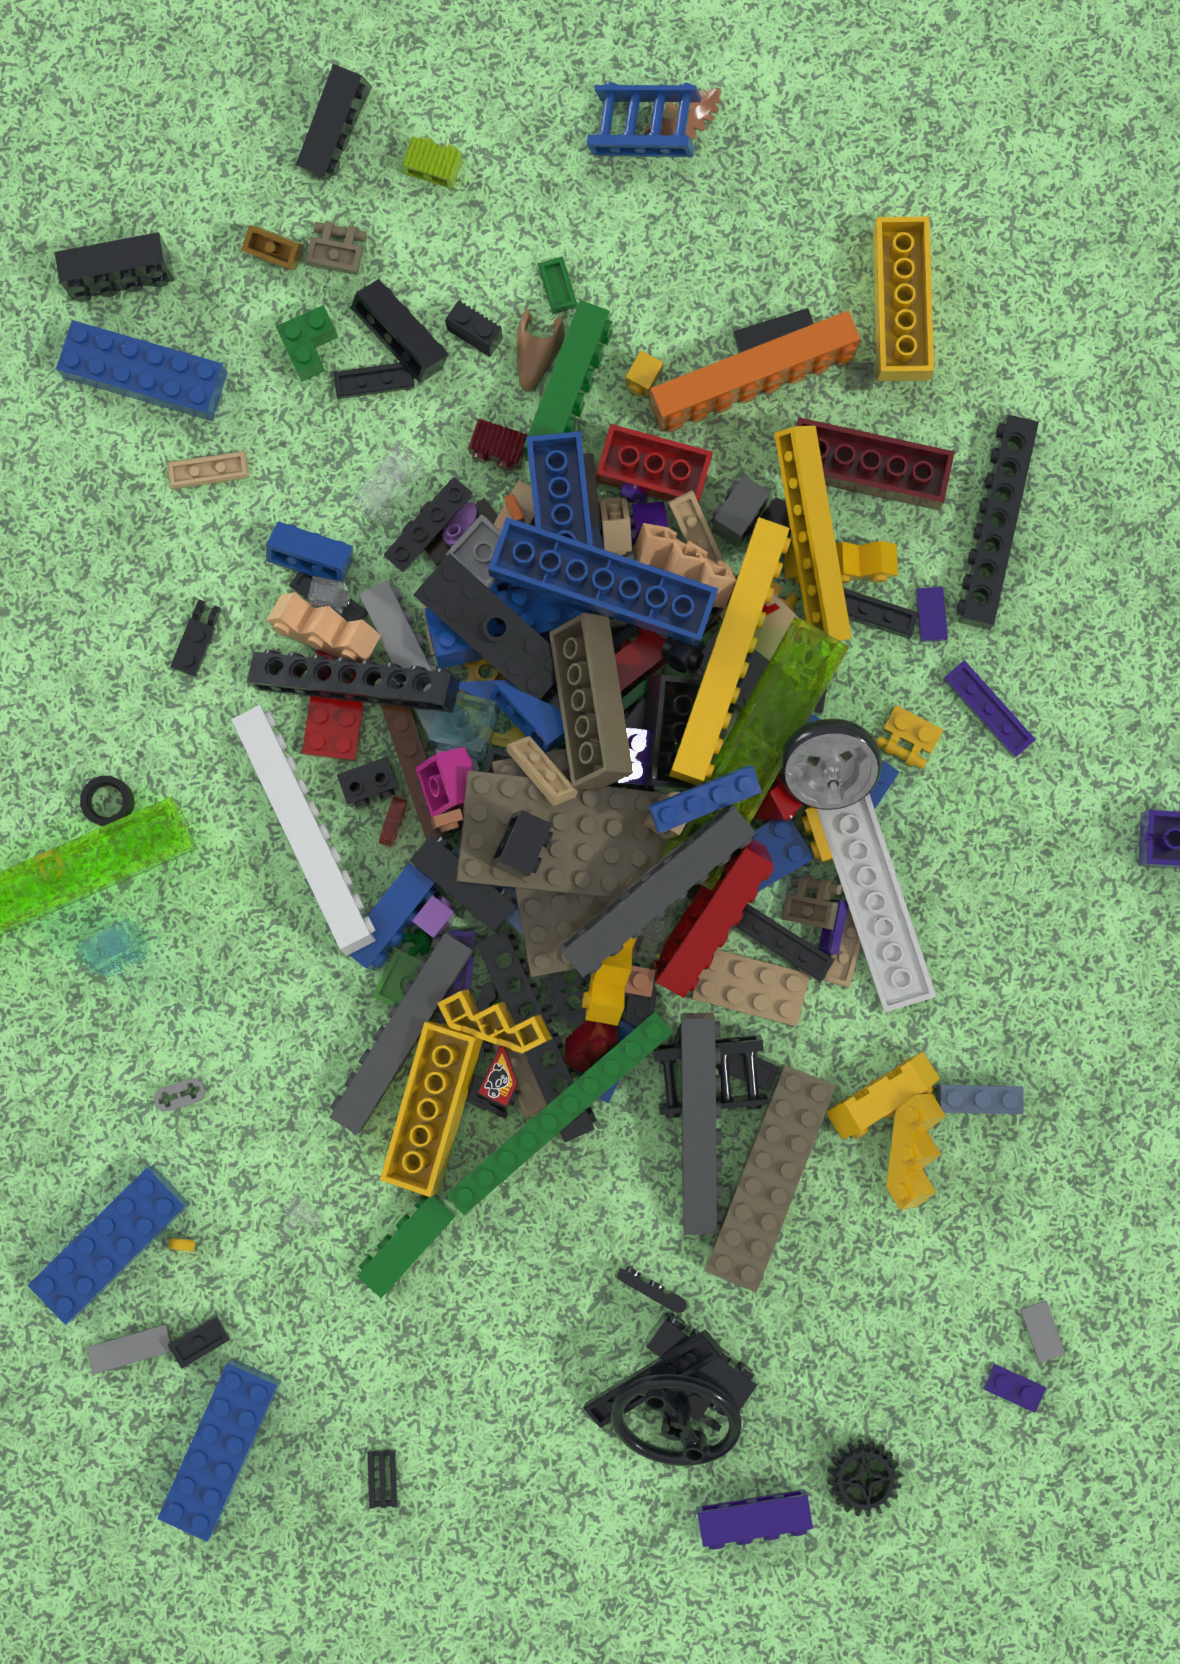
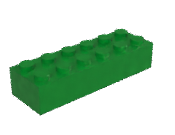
[523,300,613,462]

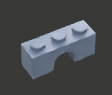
[936,1084,1023,1114]

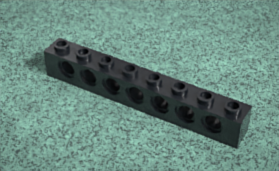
[956,415,1039,630]
[246,650,460,713]
[476,930,597,1143]

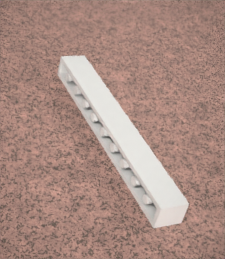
[231,705,376,956]

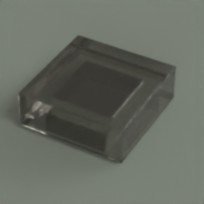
[845,363,873,390]

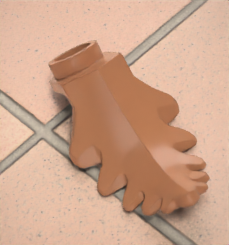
[643,87,721,139]

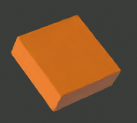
[504,494,525,523]

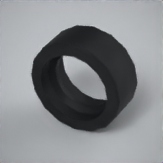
[80,776,134,827]

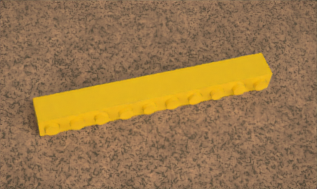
[669,517,791,786]

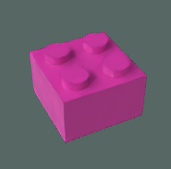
[415,747,473,817]

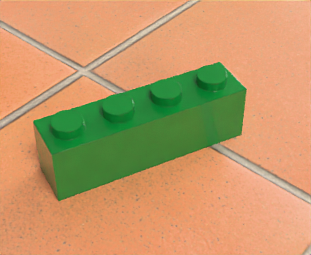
[357,1195,457,1298]

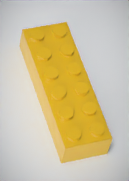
[872,216,934,381]
[380,1020,483,1197]

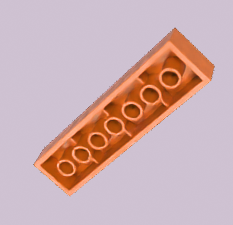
[649,310,861,432]

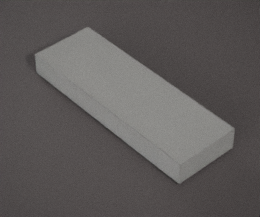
[86,1324,172,1374]

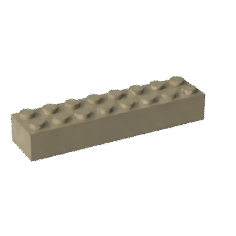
[704,1065,836,1292]

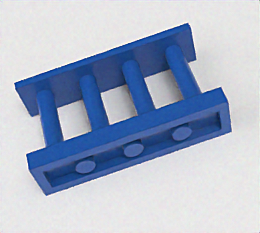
[587,82,702,157]

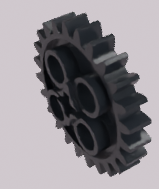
[541,969,629,1029]

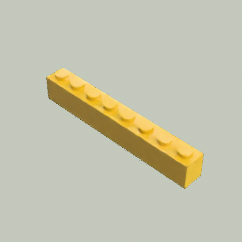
[774,426,852,646]

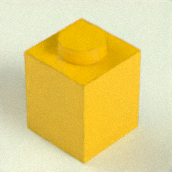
[625,350,664,397]

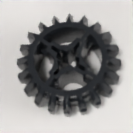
[827,1439,902,1517]

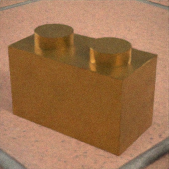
[241,225,305,270]

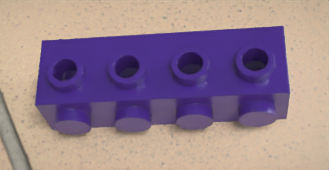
[696,1489,813,1550]

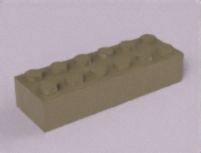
[549,613,633,790]

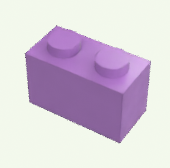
[412,895,457,939]

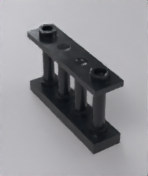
[653,1035,769,1118]

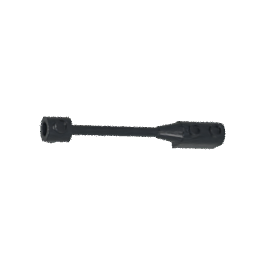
[661,497,792,673]

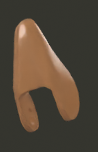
[516,309,564,391]

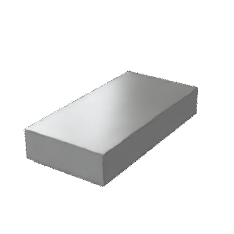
[1020,1300,1065,1363]

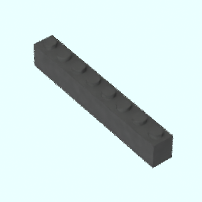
[559,805,756,977]
[330,931,475,1135]
[680,1013,722,1235]

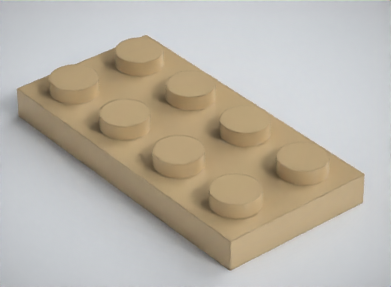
[692,950,809,1026]

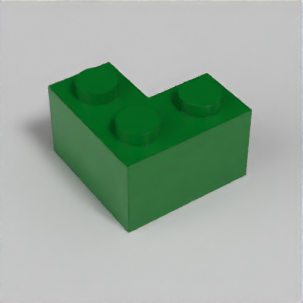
[276,305,338,382]

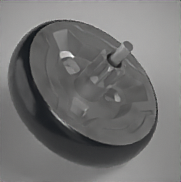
[779,718,882,810]

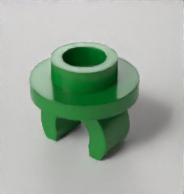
[402,928,432,956]

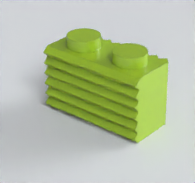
[402,136,463,189]

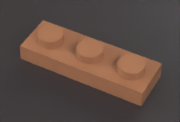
[431,809,463,833]

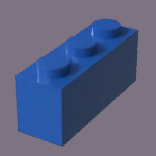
[266,521,353,586]

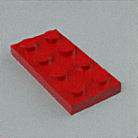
[302,650,370,761]

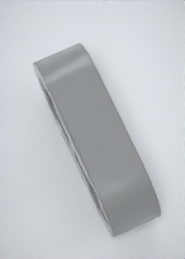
[154,1078,206,1112]

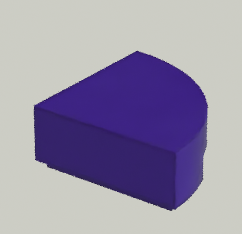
[621,484,648,504]

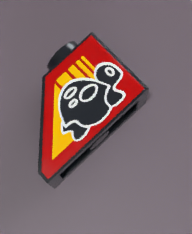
[476,1045,520,1110]

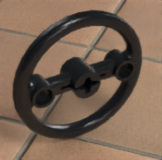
[611,1374,742,1466]

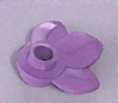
[442,502,478,547]

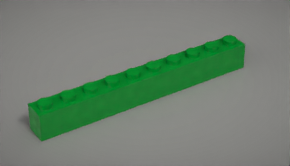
[446,1011,673,1215]

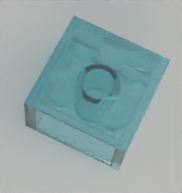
[429,692,500,761]
[76,919,151,977]

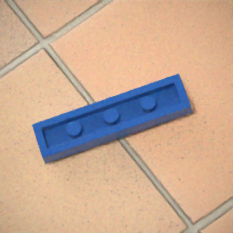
[648,765,762,833]

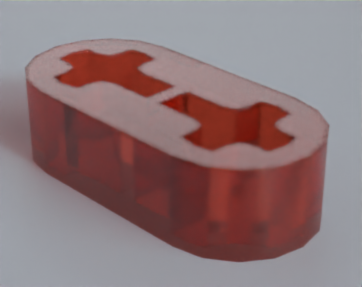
[379,796,408,848]

